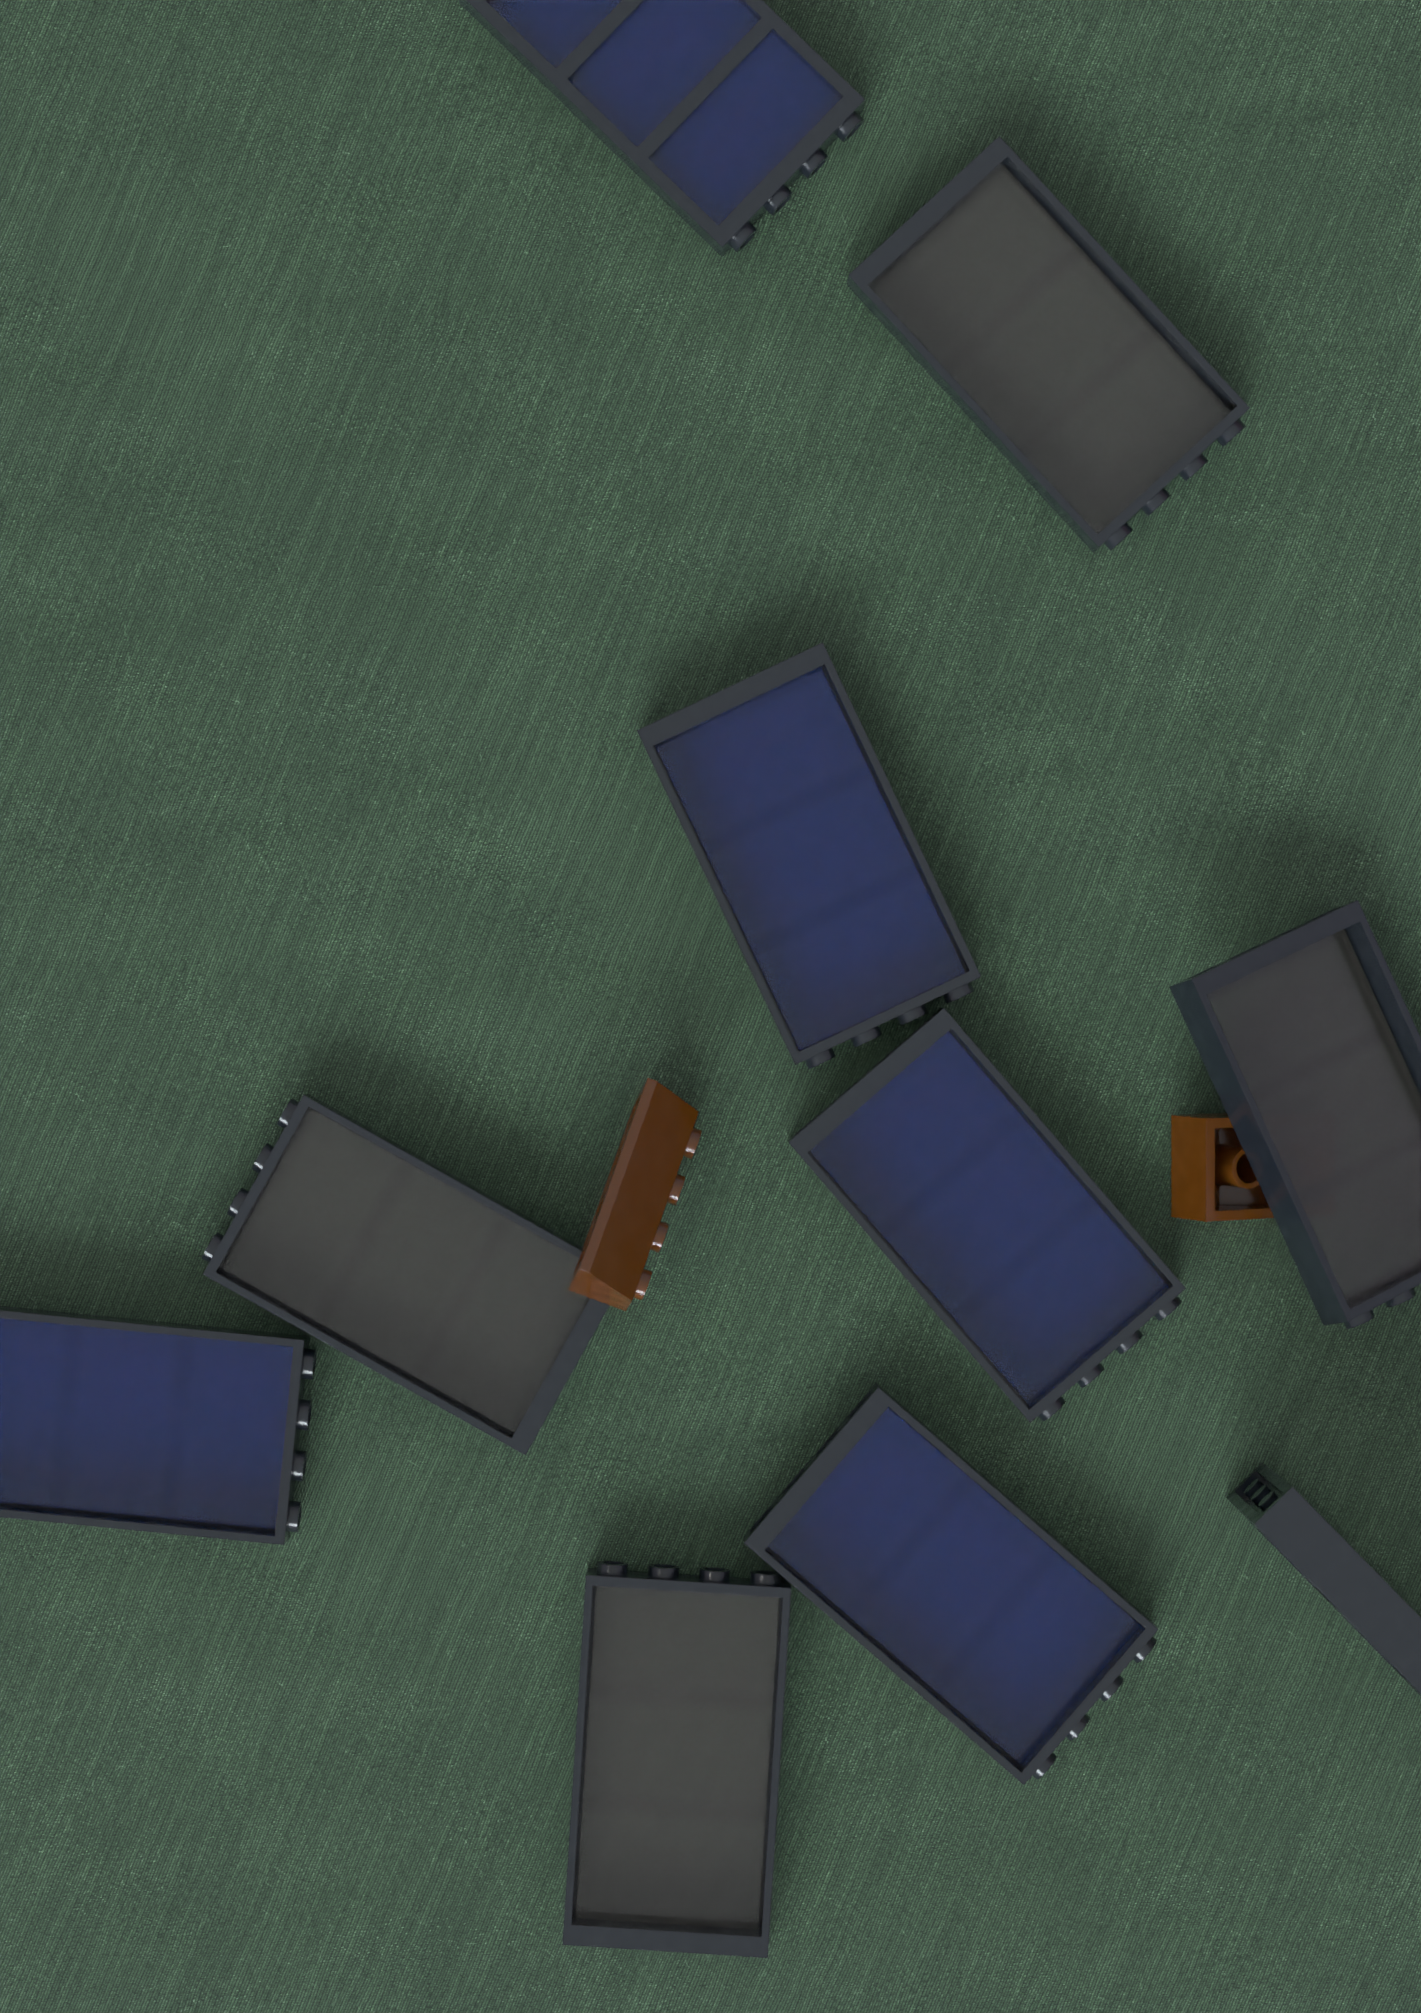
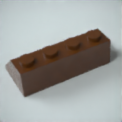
[568,1078,702,1311]

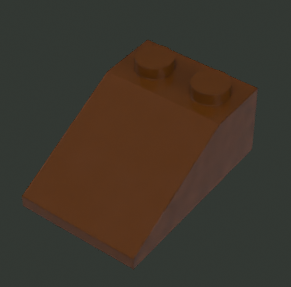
[1171,1113,1333,1222]

